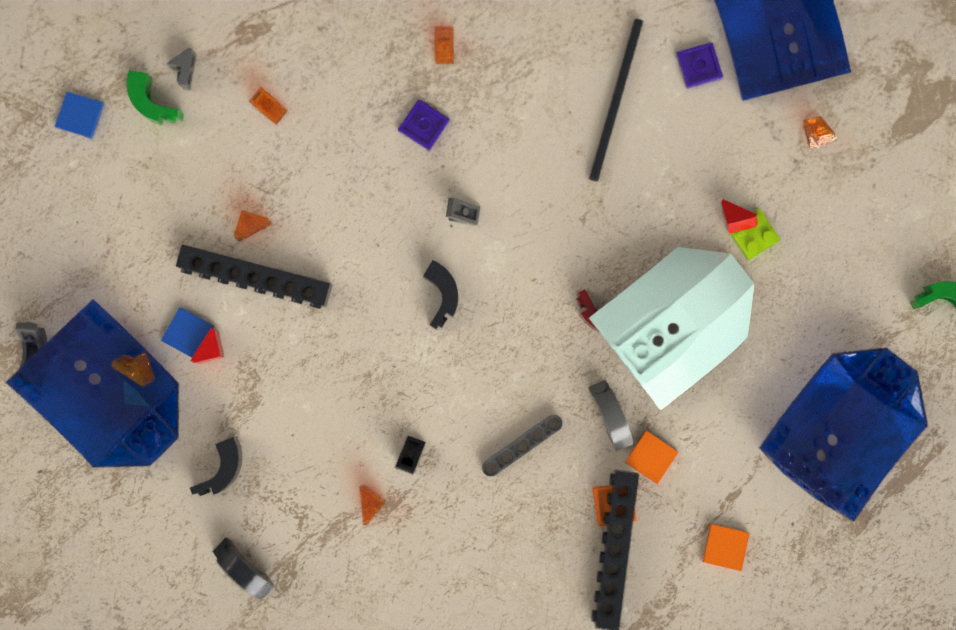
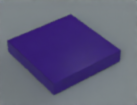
[676,42,723,89]
[398,99,450,152]

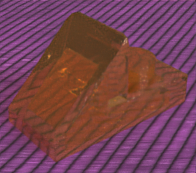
[803,116,836,148]
[111,352,155,386]

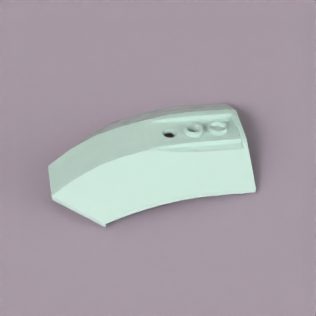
[589,247,754,410]

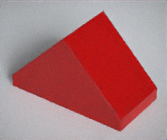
[721,199,758,234]
[190,328,224,364]

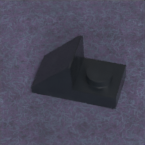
[395,436,426,474]

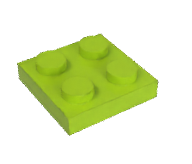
[727,209,781,261]

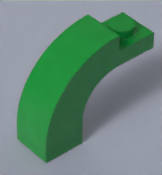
[127,70,183,125]
[910,281,956,309]

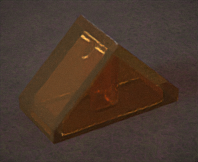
[434,26,454,64]
[249,87,288,125]
[234,210,272,242]
[359,485,386,525]

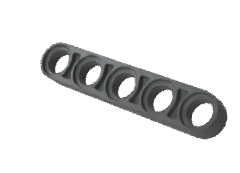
[482,415,562,477]

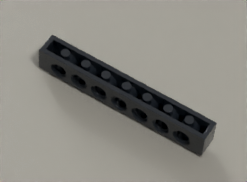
[176,244,332,309]
[591,469,639,630]

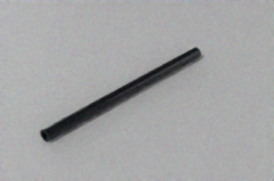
[589,19,643,182]

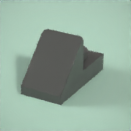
[167,48,197,90]
[445,198,480,225]

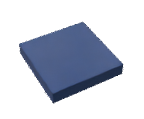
[54,92,104,139]
[161,307,214,358]

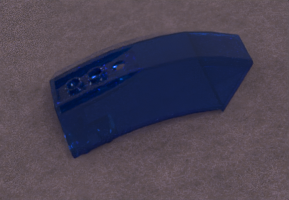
[714,0,851,101]
[5,299,179,468]
[759,347,928,522]

